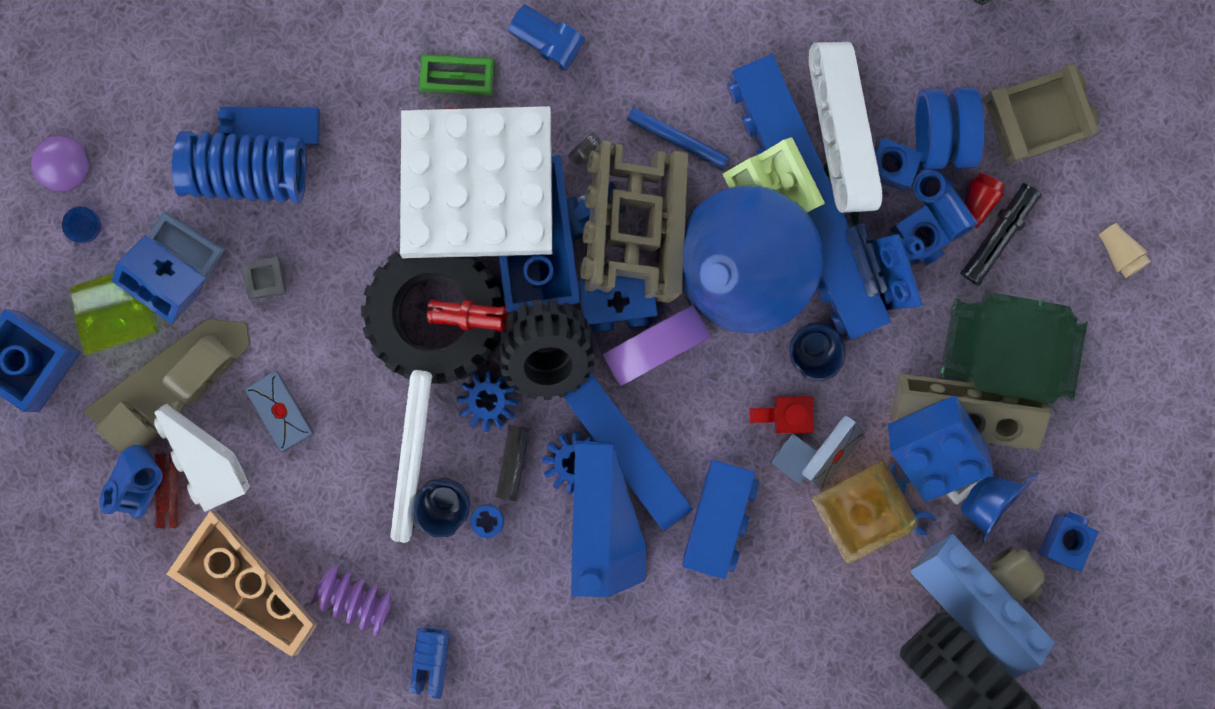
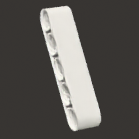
[808,42,882,213]

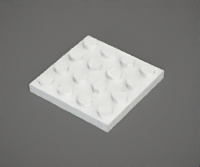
[400,106,553,258]

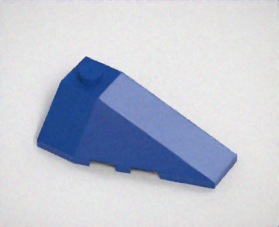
[571,441,646,597]

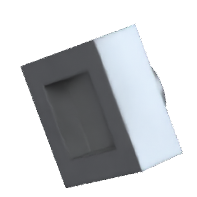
[242,257,287,300]

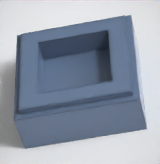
[770,433,817,484]

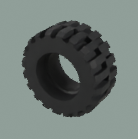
[361,252,505,384]
[899,612,1042,709]

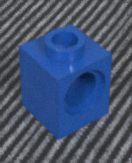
[874,138,924,192]
[890,205,951,266]
[1038,511,1099,572]

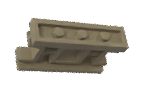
[581,140,688,303]

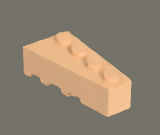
[166,511,318,657]

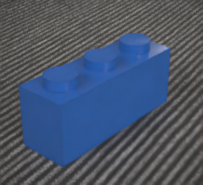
[681,459,759,580]

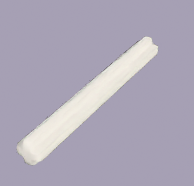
[390,370,432,543]

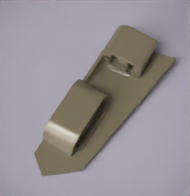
[84,319,250,453]

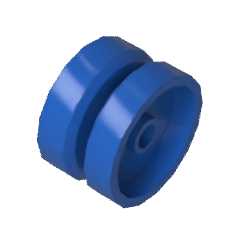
[915,86,984,171]

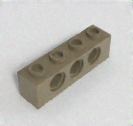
[890,373,1051,450]

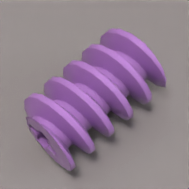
[309,565,393,637]

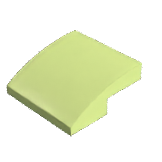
[723,137,825,213]

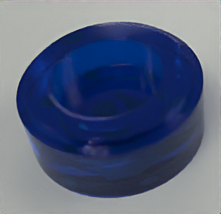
[62,206,101,244]

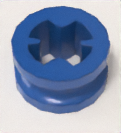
[470,505,504,538]

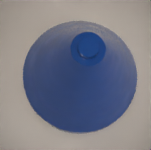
[682,185,824,333]

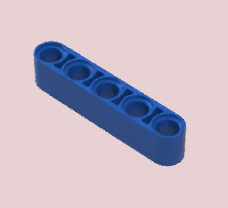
[563,372,693,532]

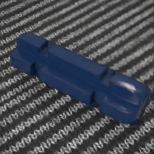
[845,224,889,297]

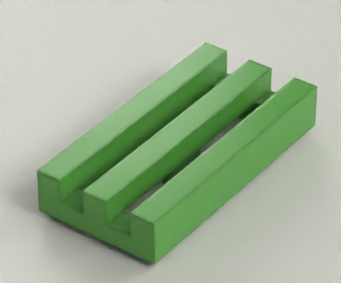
[419,54,494,96]

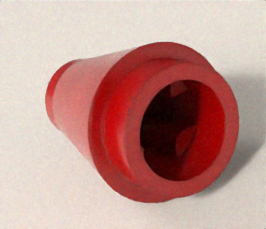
[964,172,1005,229]

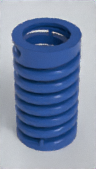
[172,130,307,204]

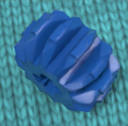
[456,370,520,432]
[542,431,594,494]

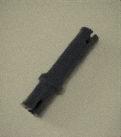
[960,183,1042,286]

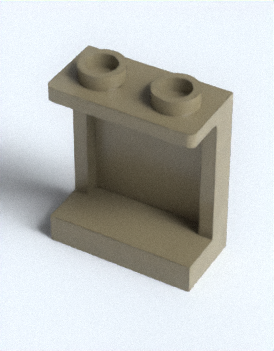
[983,63,1099,165]

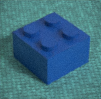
[0,309,81,412]
[888,395,994,503]

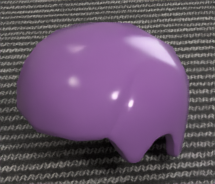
[31,135,90,192]

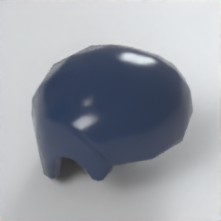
[789,322,846,381]
[414,478,470,538]

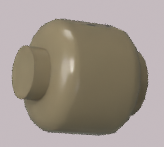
[989,547,1046,604]

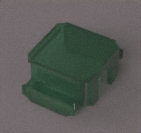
[940,293,1088,404]

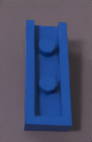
[217,107,320,146]

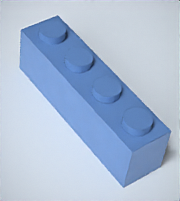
[910,534,1055,678]

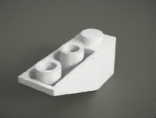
[154,404,250,512]

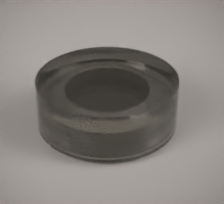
[567,131,602,165]

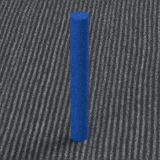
[627,107,729,169]

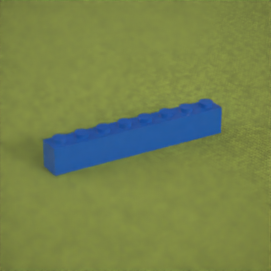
[727,54,891,341]

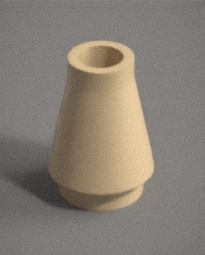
[1098,223,1151,279]

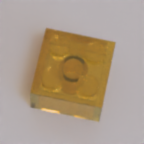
[811,459,919,564]

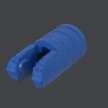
[410,627,450,700]

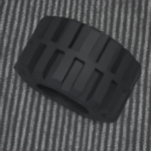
[499,299,595,400]

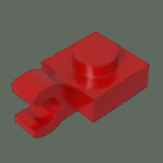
[749,396,814,433]

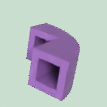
[603,305,711,387]

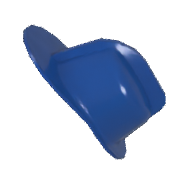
[961,472,1039,543]

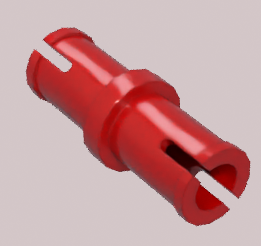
[427,300,507,332]

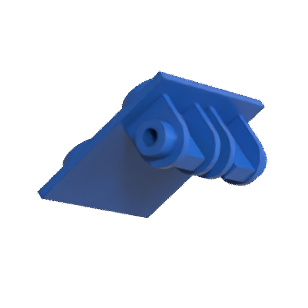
[868,234,924,310]

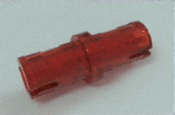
[154,453,182,528]

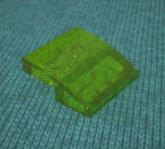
[70,273,159,356]

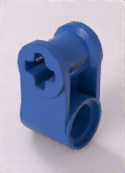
[99,445,163,518]

